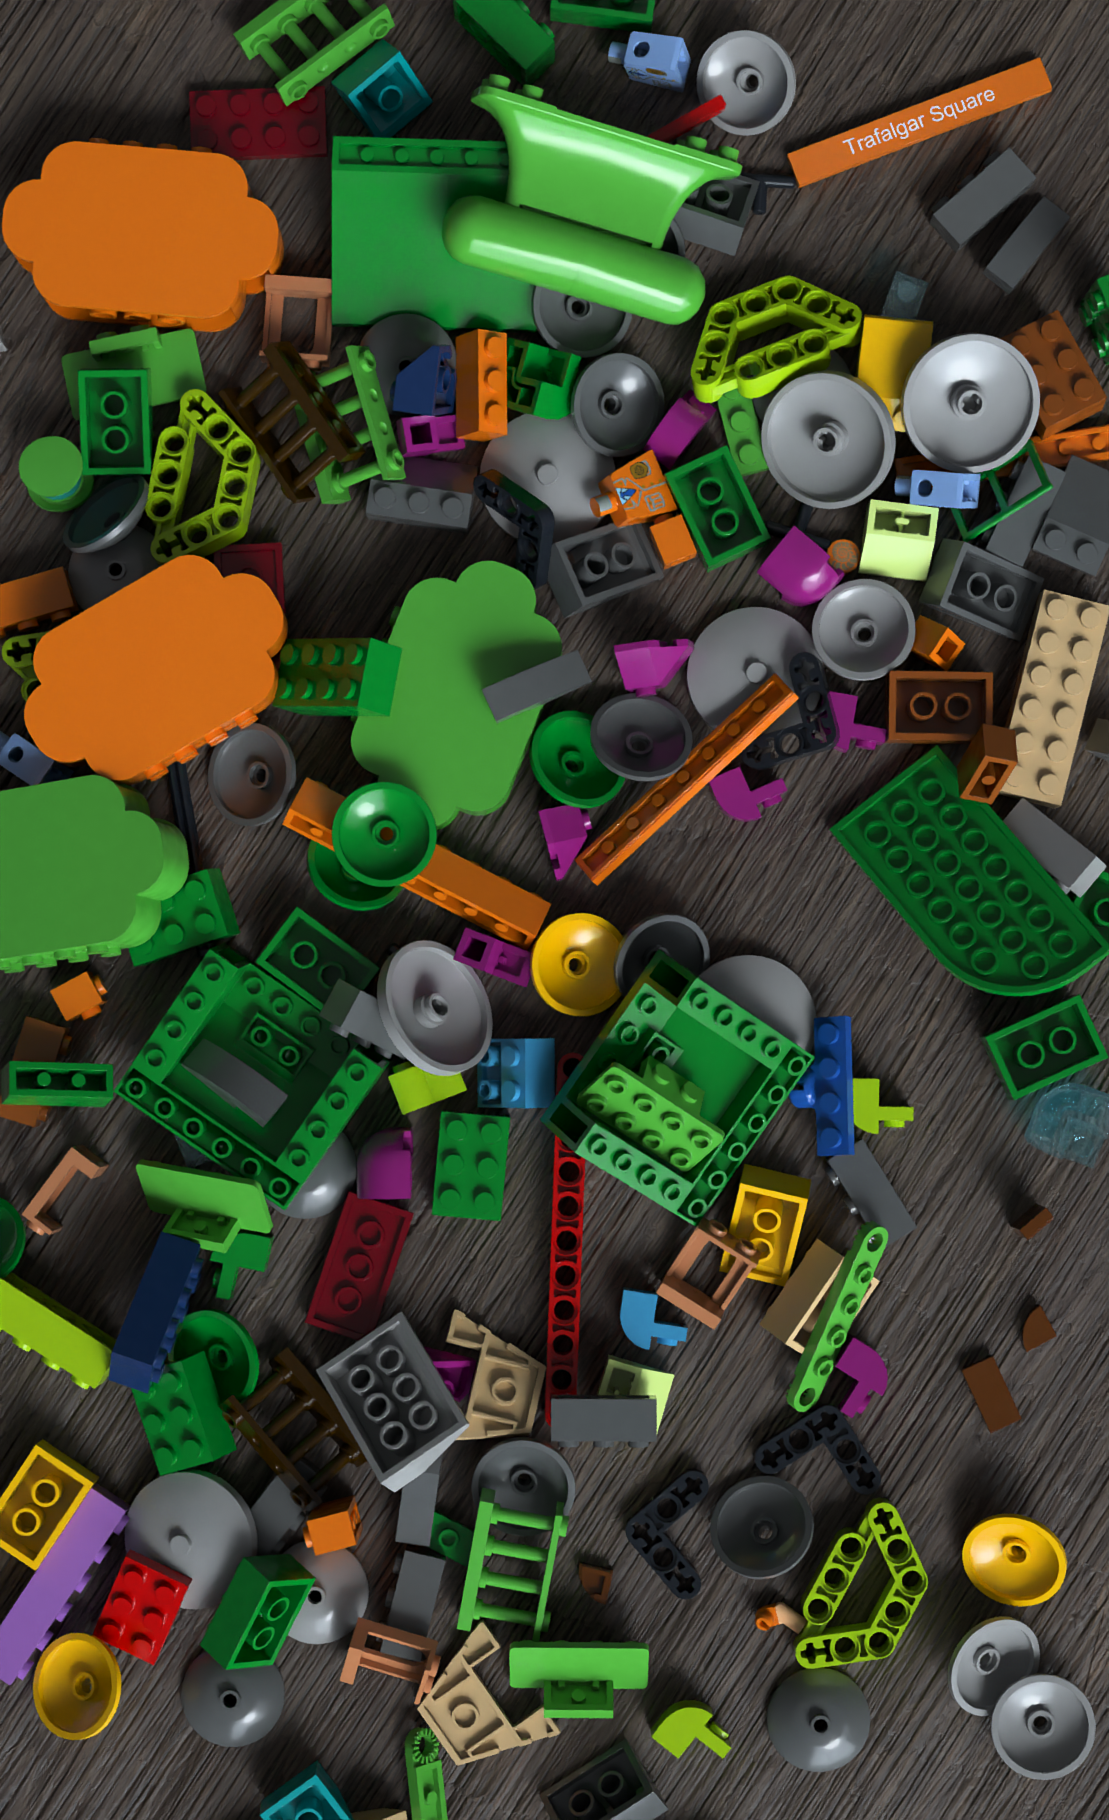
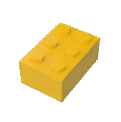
[0,1439,100,1571]

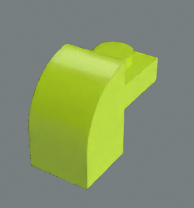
[853,1078,914,1134]
[650,1700,731,1759]

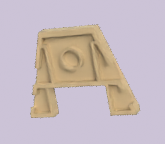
[445,1309,546,1440]
[417,1619,561,1766]

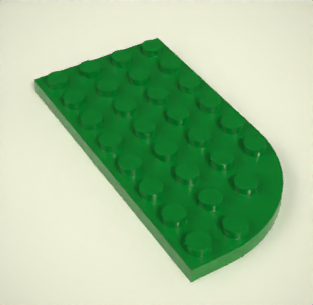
[829,745,1109,996]

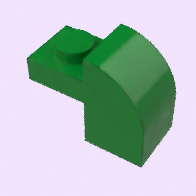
[210,1231,274,1300]

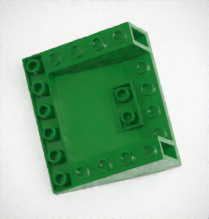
[332,136,536,333]
[113,942,392,1211]
[540,949,815,1227]

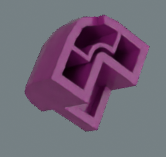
[756,526,844,607]
[357,1127,413,1199]

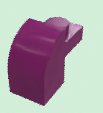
[643,389,717,470]
[396,415,465,457]
[817,691,887,753]
[707,766,787,822]
[453,927,531,987]
[834,1334,888,1418]

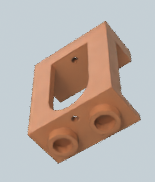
[259,274,333,372]
[22,1144,109,1236]
[656,1217,761,1330]
[340,1617,441,1705]

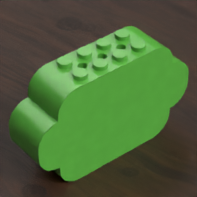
[351,561,562,831]
[0,775,189,973]

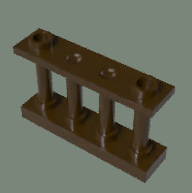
[218,341,366,504]
[219,1347,367,1512]

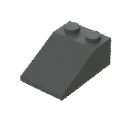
[1031,455,1109,576]
[547,523,664,618]
[919,538,1045,642]

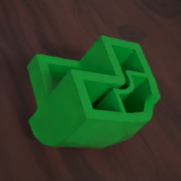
[507,337,581,420]

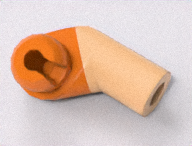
[755,1602,807,1634]

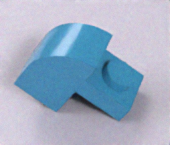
[619,1287,688,1350]

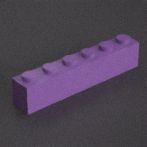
[0,1483,130,1685]

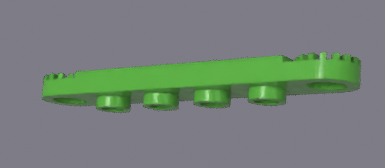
[786,1221,888,1412]
[405,1727,448,1820]

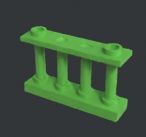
[233,0,395,106]
[294,345,406,504]
[457,1488,569,1642]

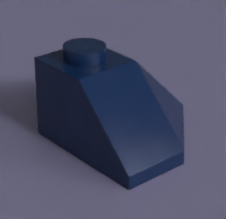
[390,344,457,416]

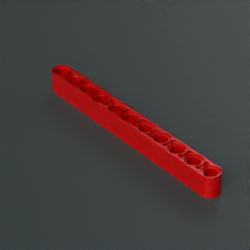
[545,1052,585,1427]

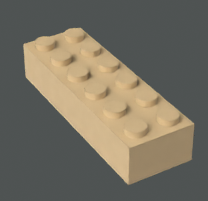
[999,589,1109,809]

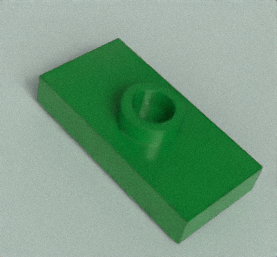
[427,1510,474,1567]

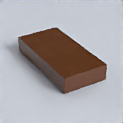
[1010,1204,1054,1240]
[960,1355,1022,1433]

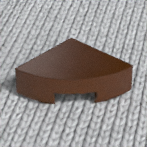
[1021,1305,1057,1352]
[579,1561,613,1605]

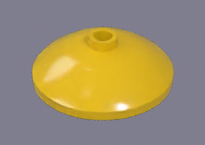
[530,913,623,1016]
[962,1514,1067,1606]
[33,1633,121,1740]

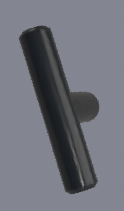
[740,172,795,215]
[765,502,831,552]

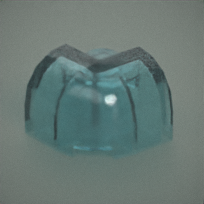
[1024,1082,1109,1168]

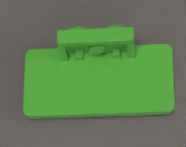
[61,325,207,422]
[577,1055,725,1172]
[136,1159,273,1253]
[509,1640,649,1718]

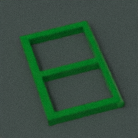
[951,439,1053,542]

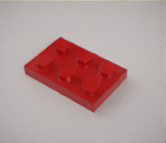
[92,1549,192,1665]

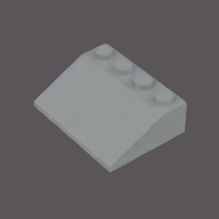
[316,1312,470,1493]

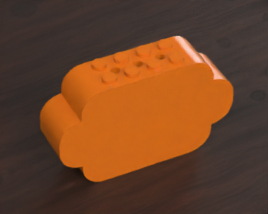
[2,138,284,332]
[24,555,288,785]

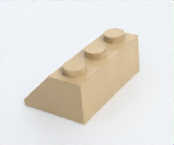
[759,1239,880,1354]

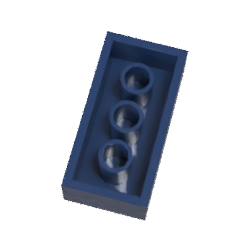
[108,1231,204,1394]

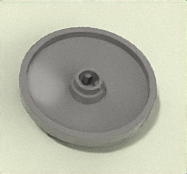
[901,333,1040,473]
[761,370,896,509]
[480,414,615,546]
[687,607,823,742]
[377,940,493,1076]
[699,955,816,1053]
[125,1469,257,1609]

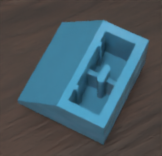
[477,1038,555,1108]

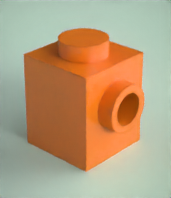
[649,513,697,570]
[910,615,965,671]
[50,971,108,1021]

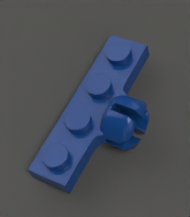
[788,1016,855,1156]

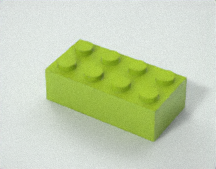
[0,1273,116,1389]

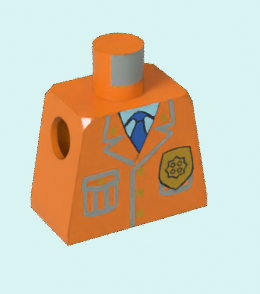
[590,449,678,527]

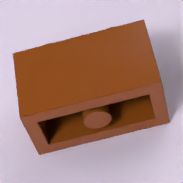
[957,723,1018,804]

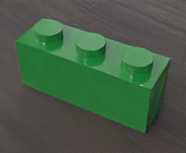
[1,1061,113,1107]

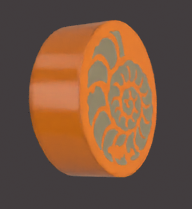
[826,539,860,575]

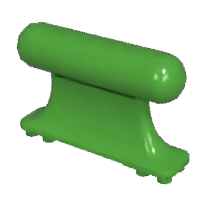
[442,74,743,325]

